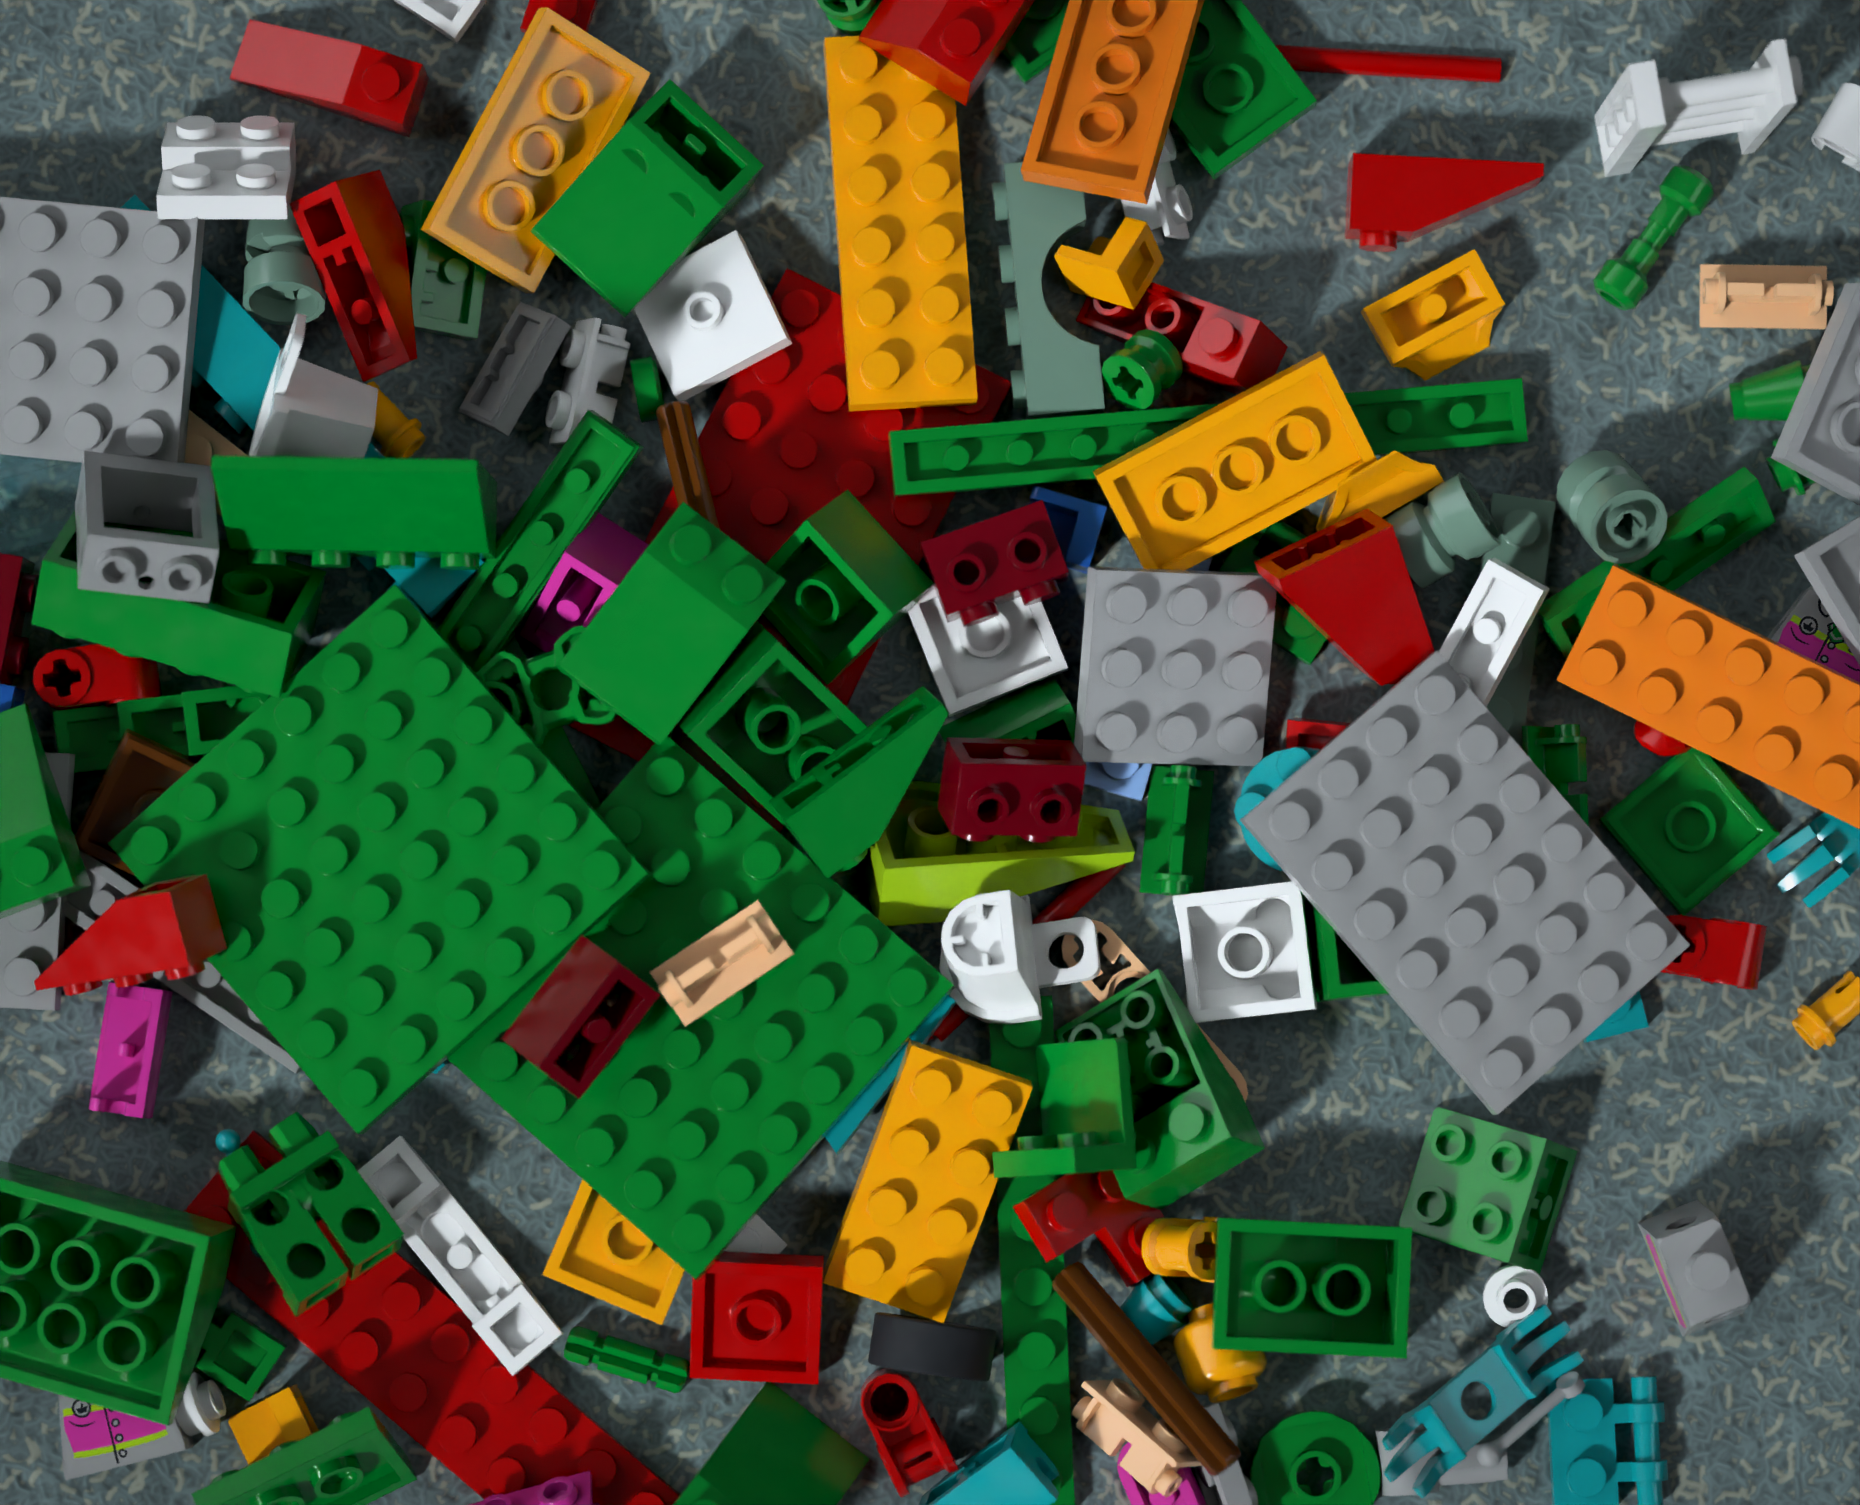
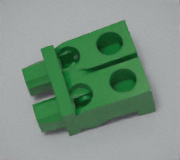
[218,1112,404,1317]

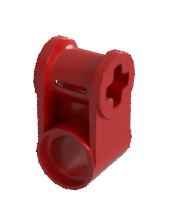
[33,644,162,710]
[1661,915,1767,990]
[860,1368,959,1498]

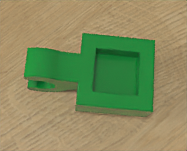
[195,1311,287,1402]

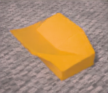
[1361,249,1505,381]
[1315,450,1444,532]

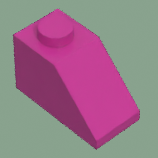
[519,513,649,653]

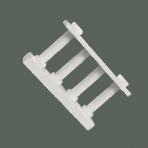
[1594,39,1803,177]

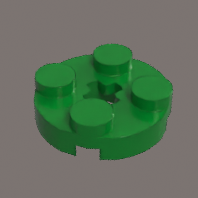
[1250,1410,1380,1505]

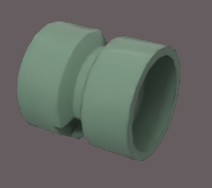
[243,207,326,325]
[1556,450,1668,564]
[1382,472,1502,589]

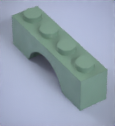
[992,162,1105,420]

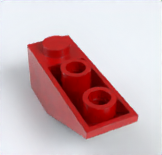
[1076,282,1288,395]
[34,874,227,996]

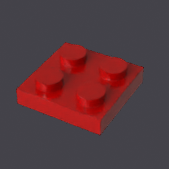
[690,1251,824,1385]

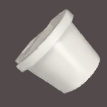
[249,313,378,458]
[939,890,1100,1024]

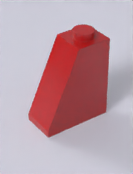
[1255,508,1434,686]

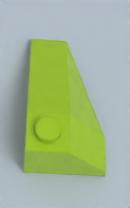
[862,781,1135,926]

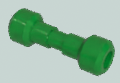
[1593,165,1714,310]

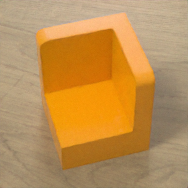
[1054,216,1164,310]
[228,1384,319,1468]

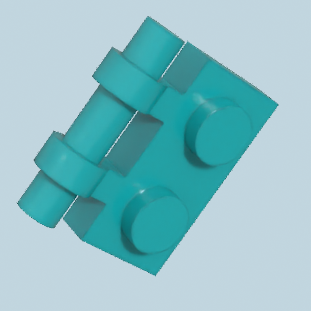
[1546,1376,1668,1505]

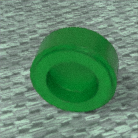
[630,356,664,423]

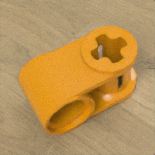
[1141,1216,1219,1283]

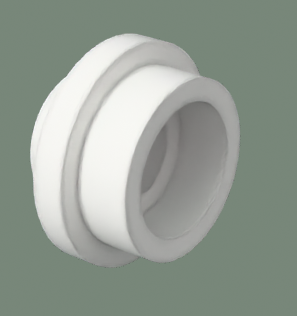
[1483,1264,1548,1328]
[175,1372,226,1436]

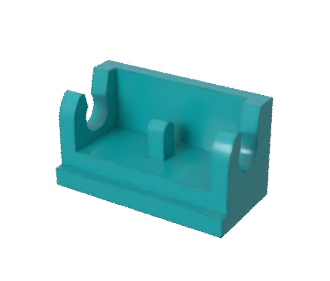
[919,1421,1059,1505]

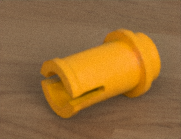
[367,381,426,459]
[1791,970,1860,1050]

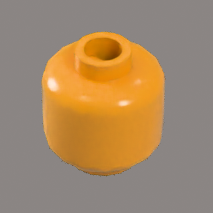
[1173,1303,1267,1403]

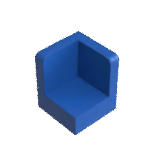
[1029,486,1107,574]

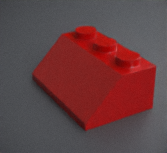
[858,0,1035,106]

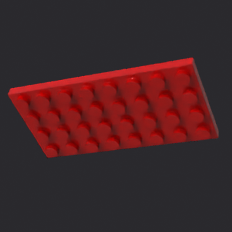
[567,268,1011,834]

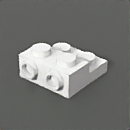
[156,115,296,219]

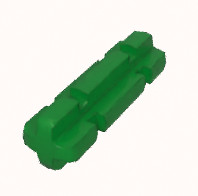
[564,1326,690,1393]

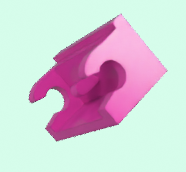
[88,982,173,1118]

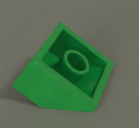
[762,489,934,685]

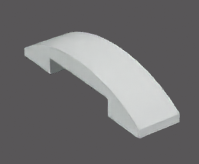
[358,1136,564,1376]

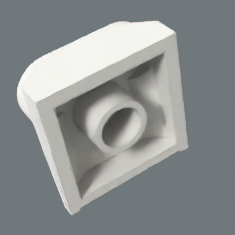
[1172,881,1317,1023]

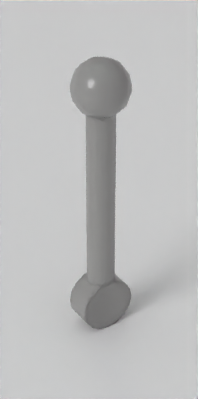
[1476,1371,1585,1468]

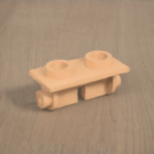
[1699,264,1834,330]
[650,900,794,1027]
[1072,1378,1202,1497]

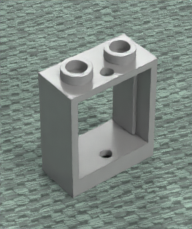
[75,451,219,604]

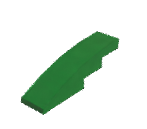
[53,686,270,774]

